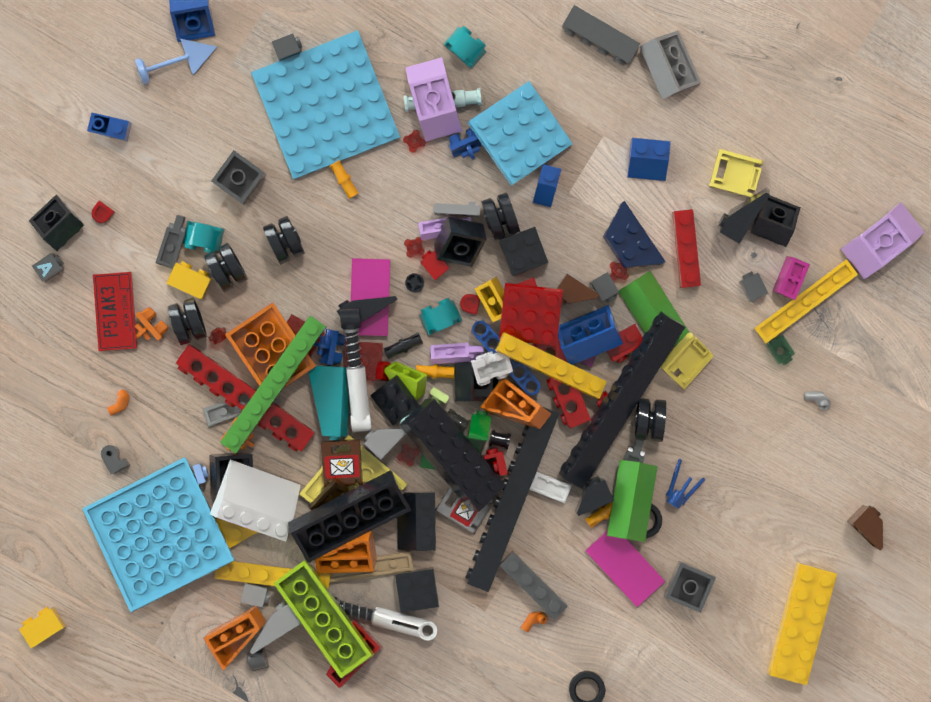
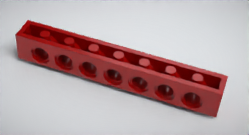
[518,277,591,428]
[176,344,315,452]

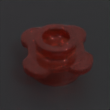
[403,130,426,153]
[404,237,425,258]
[609,262,629,281]
[208,327,227,344]
[397,444,419,466]

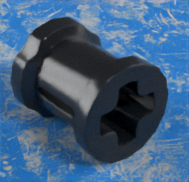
[489,429,511,450]

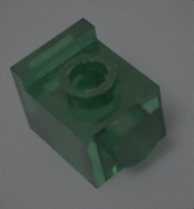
[765,334,795,365]

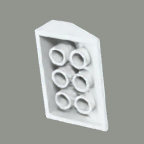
[210,460,300,542]

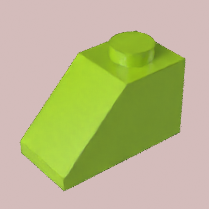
[385,361,427,400]

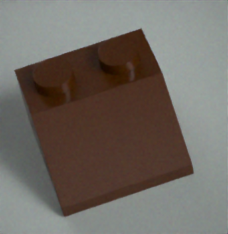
[556,274,599,305]
[847,505,883,551]

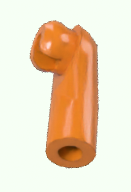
[107,389,130,416]
[520,611,548,632]

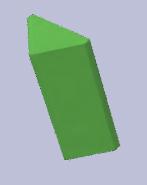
[619,271,689,347]
[607,460,658,542]

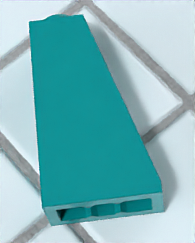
[308,365,349,440]

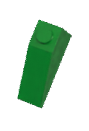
[468,410,491,441]

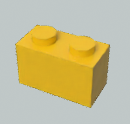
[166,261,212,300]
[475,276,504,322]
[19,606,66,648]

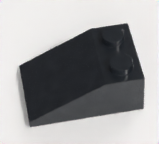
[718,187,770,244]

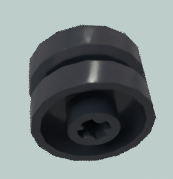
[481,192,520,240]
[263,216,305,265]
[204,243,248,292]
[167,298,207,346]
[634,398,666,442]

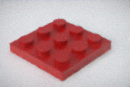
[499,283,563,346]

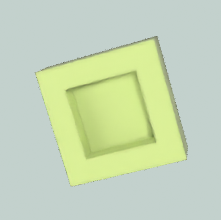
[430,387,449,404]

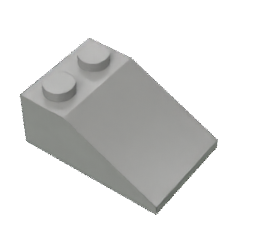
[250,600,301,654]

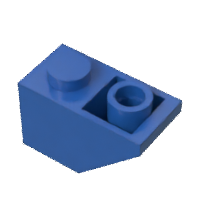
[87,112,132,142]

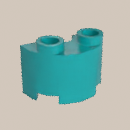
[443,25,486,69]
[183,221,225,253]
[419,298,463,336]

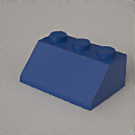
[558,305,623,365]

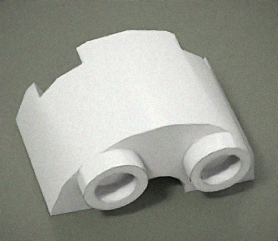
[471,351,513,386]

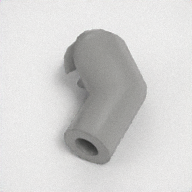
[804,391,831,411]

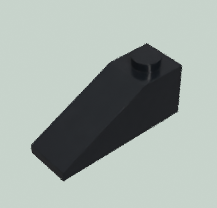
[337,296,398,323]

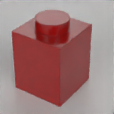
[420,250,450,280]

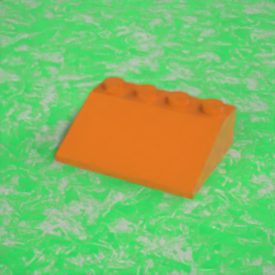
[225,302,316,389]

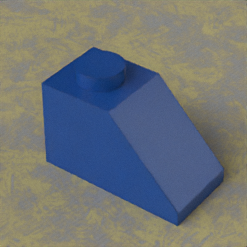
[532,164,561,207]

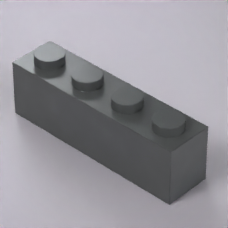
[562,5,641,66]
[499,550,568,620]

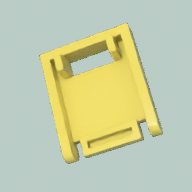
[709,149,763,198]
[660,332,714,390]

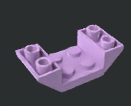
[405,57,462,142]
[840,202,925,279]

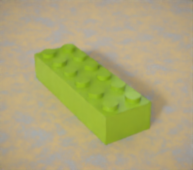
[273,560,375,678]

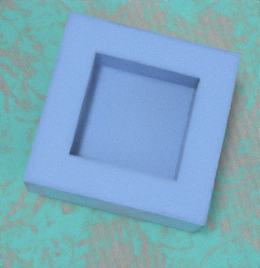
[193,463,209,484]

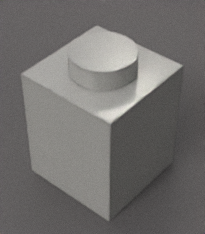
[240,583,271,608]

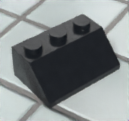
[397,491,436,551]

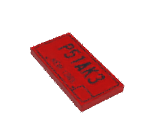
[93,272,137,351]

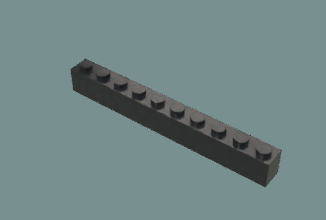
[559,311,686,489]
[465,406,560,592]

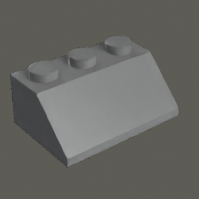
[639,31,701,99]

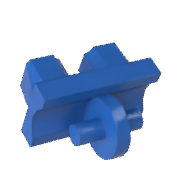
[449,128,483,161]
[314,329,346,365]

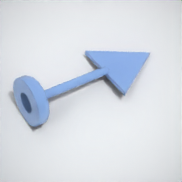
[135,39,217,85]

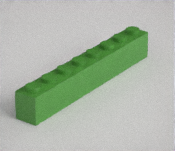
[220,315,327,454]

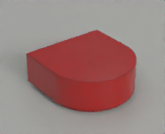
[91,200,115,223]
[460,294,480,315]
[375,361,391,381]

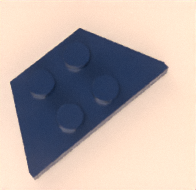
[603,201,666,269]

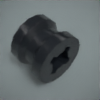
[405,273,424,293]

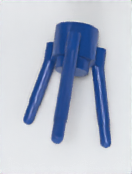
[666,459,705,509]

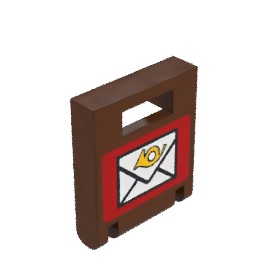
[321,439,363,487]

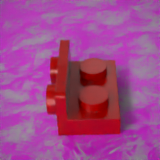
[606,324,643,363]
[482,448,508,476]

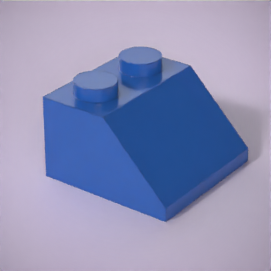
[169,0,215,42]
[627,138,671,181]

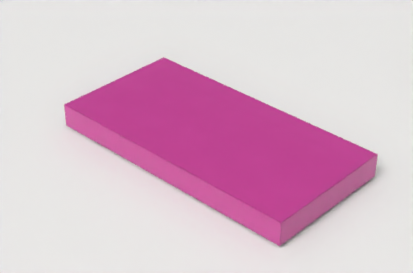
[351,258,390,336]
[585,530,665,607]

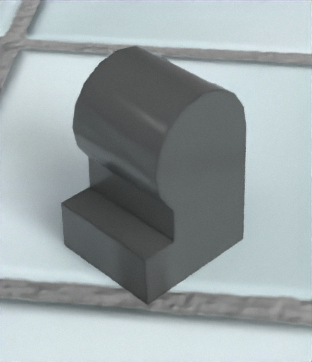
[101,445,130,474]
[247,648,269,671]

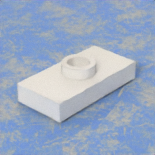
[530,472,572,503]

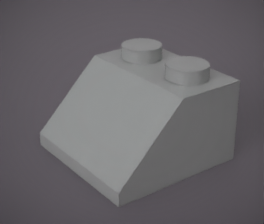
[364,428,406,459]

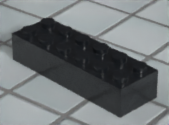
[399,399,506,512]
[288,470,411,563]

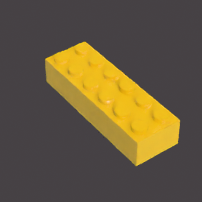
[767,562,837,685]

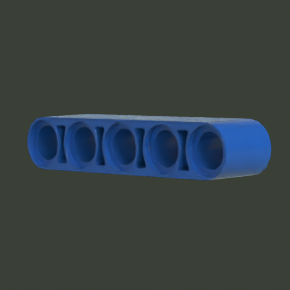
[472,321,541,395]

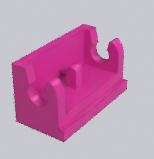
[772,256,810,300]

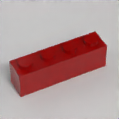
[672,209,701,288]

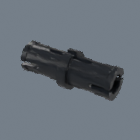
[383,332,423,360]

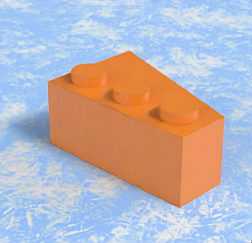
[480,378,551,429]
[315,530,377,573]
[203,606,266,671]

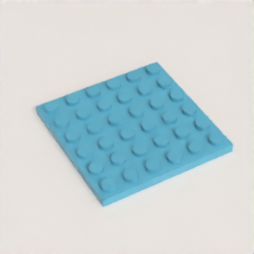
[251,30,400,180]
[82,457,235,612]

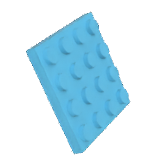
[467,81,573,186]

